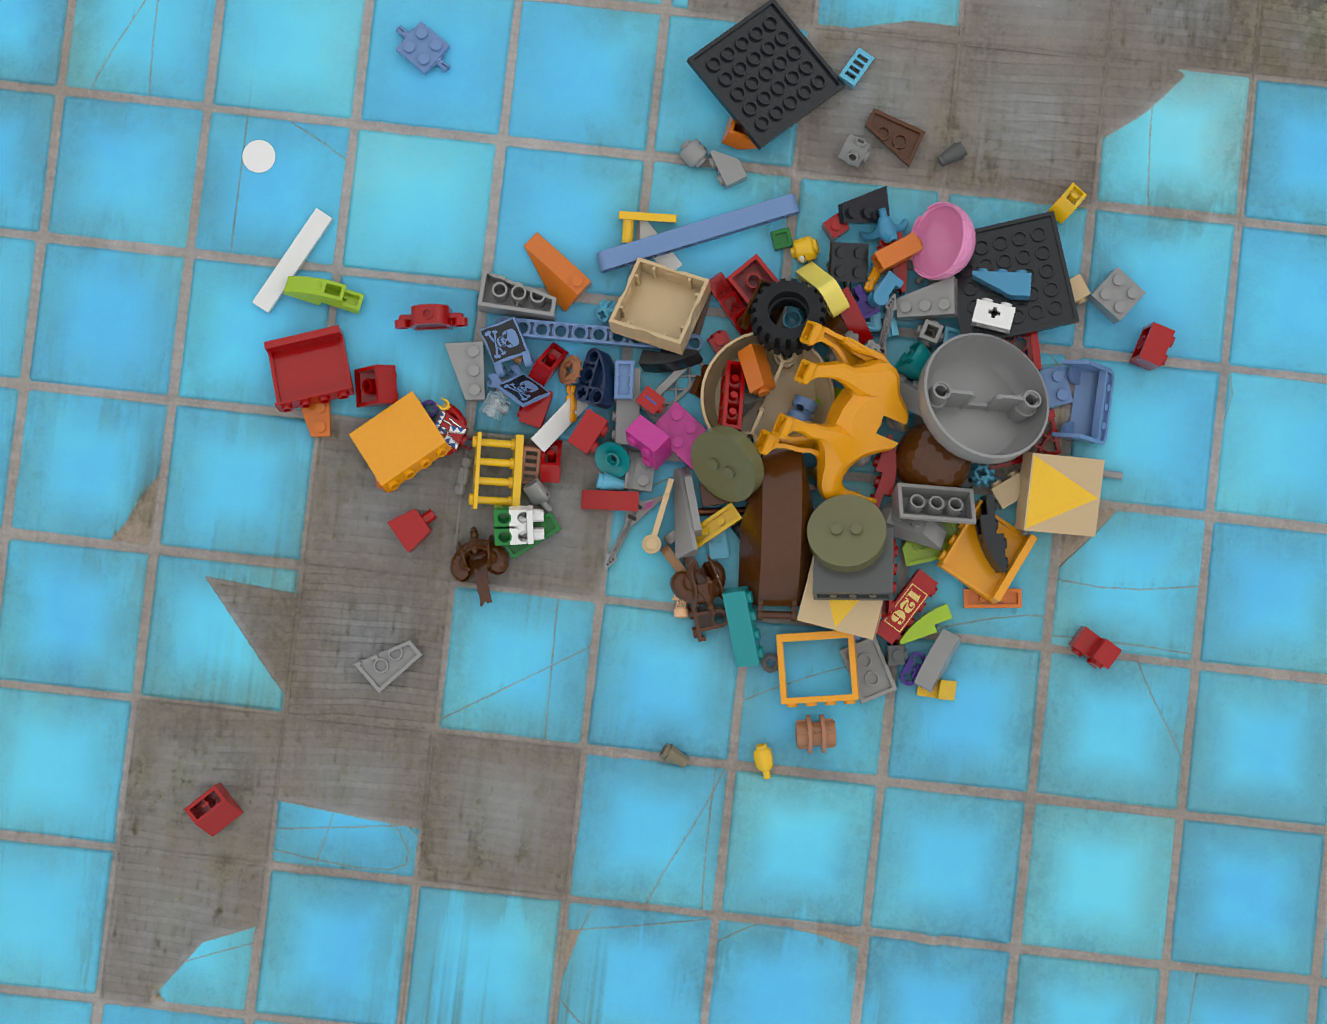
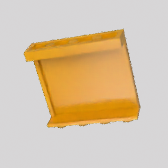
[349,391,452,493]
[936,499,1037,604]

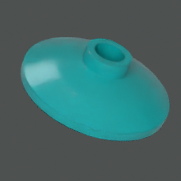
[595,441,631,478]

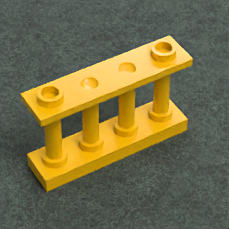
[468,432,524,510]

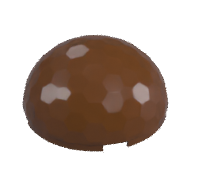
[896,423,972,488]

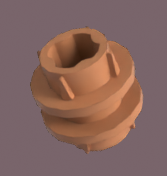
[795,714,836,754]

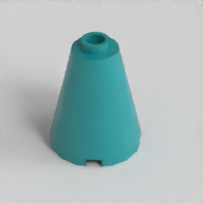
[895,340,931,381]

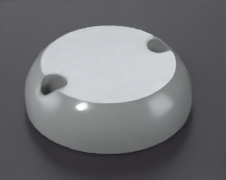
[918,333,1049,464]

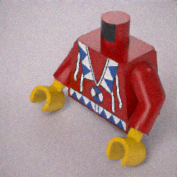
[435,397,472,456]

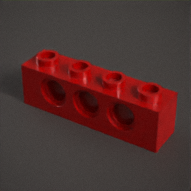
[718,360,745,431]

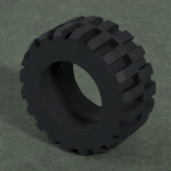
[751,278,826,356]

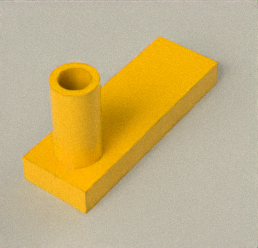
[619,211,677,243]

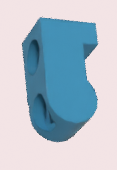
[867,270,904,308]

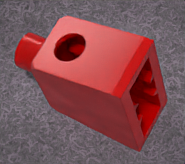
[387,509,437,553]

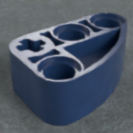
[575,348,615,409]

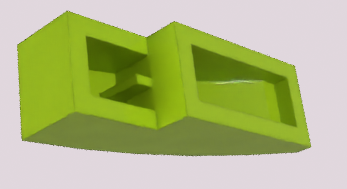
[898,603,952,645]

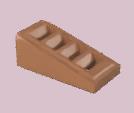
[521,444,542,484]

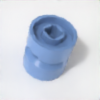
[787,394,819,422]

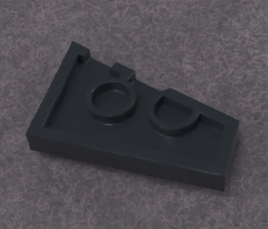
[838,186,890,225]

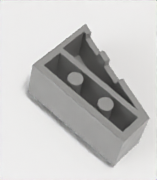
[897,275,958,322]
[444,342,487,402]

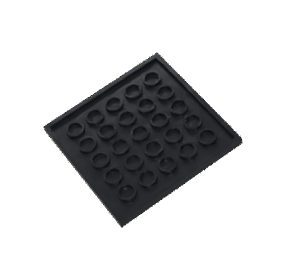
[686,0,845,150]
[954,211,1079,339]

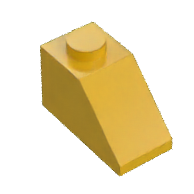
[1047,183,1087,224]

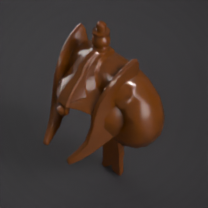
[450,527,509,607]
[670,555,726,615]

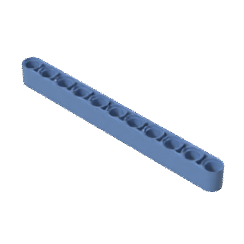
[596,194,800,273]
[495,317,703,352]

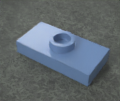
[614,360,635,400]

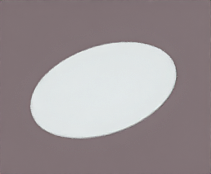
[242,140,275,173]

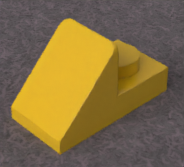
[916,679,957,701]

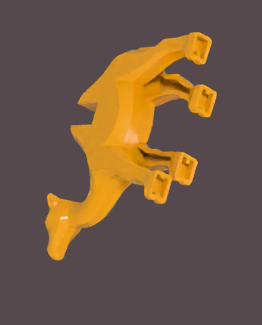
[755,320,908,504]

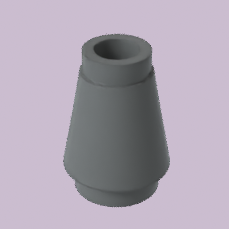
[938,142,967,167]

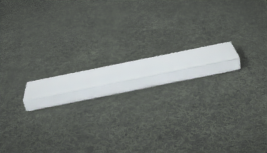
[253,208,333,313]

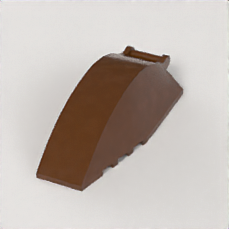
[738,450,814,621]

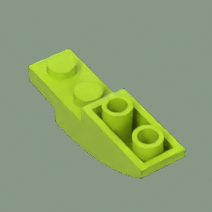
[283,276,364,314]

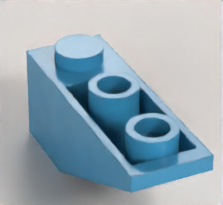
[972,268,1032,300]

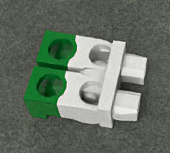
[493,505,544,546]

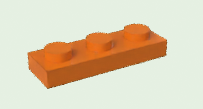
[963,589,1022,608]

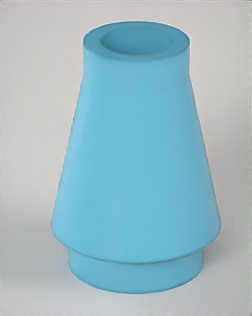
[596,472,625,491]

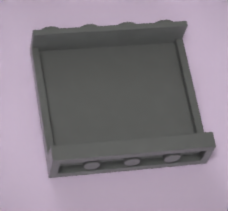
[812,526,894,600]

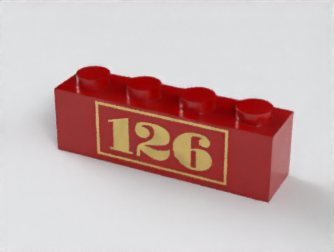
[877,569,938,645]

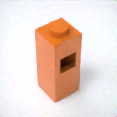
[870,232,923,275]
[737,343,776,397]

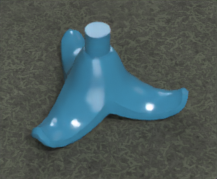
[859,208,908,243]

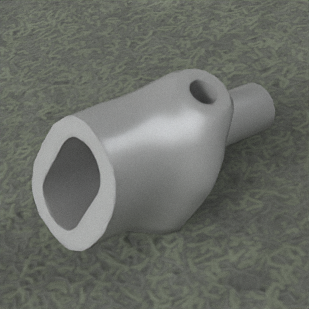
[522,478,553,513]

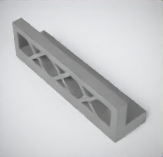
[640,362,704,423]

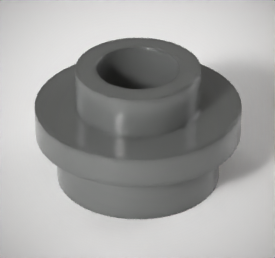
[761,653,778,673]

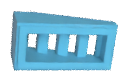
[838,48,874,89]

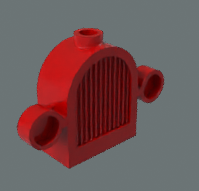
[395,304,468,331]

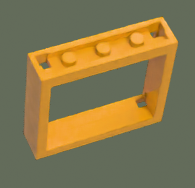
[776,630,860,707]

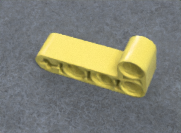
[795,261,850,318]

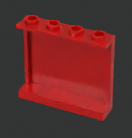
[264,325,355,413]

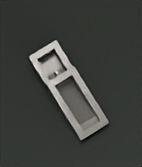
[914,629,960,692]

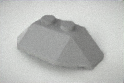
[879,500,947,551]

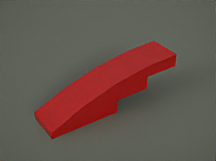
[709,272,752,336]

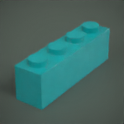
[722,586,764,667]

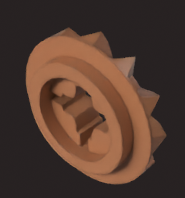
[558,355,583,386]

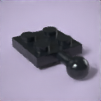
[828,242,869,292]

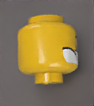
[790,236,820,263]

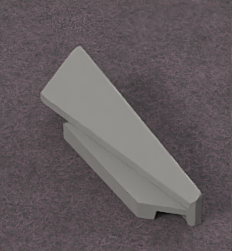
[674,467,702,559]

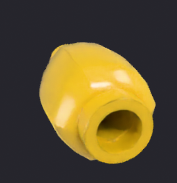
[753,743,774,779]

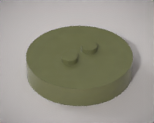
[691,425,764,502]
[807,495,887,573]

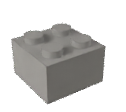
[1086,267,1146,324]

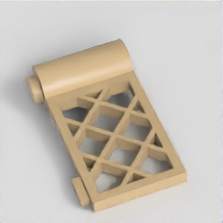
[642,478,674,554]

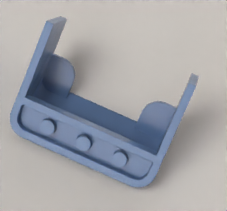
[1052,359,1114,445]

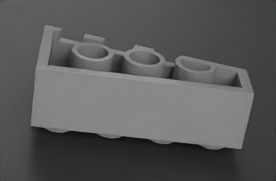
[477,268,558,322]

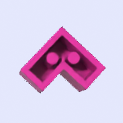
[625,415,672,470]

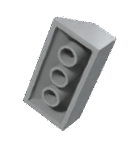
[891,483,976,525]

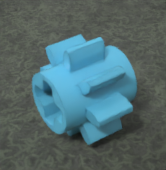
[595,299,617,322]
[971,464,995,488]

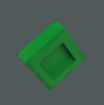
[770,227,793,251]

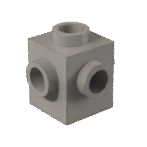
[838,134,870,168]
[915,319,944,348]

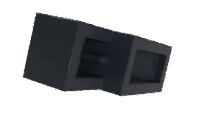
[638,349,703,373]

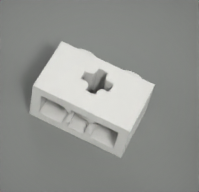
[971,298,1016,334]

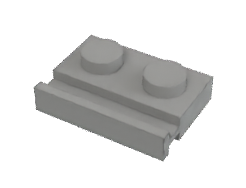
[624,451,654,493]

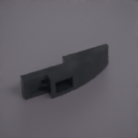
[975,495,1008,573]

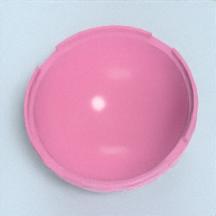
[909,202,976,280]

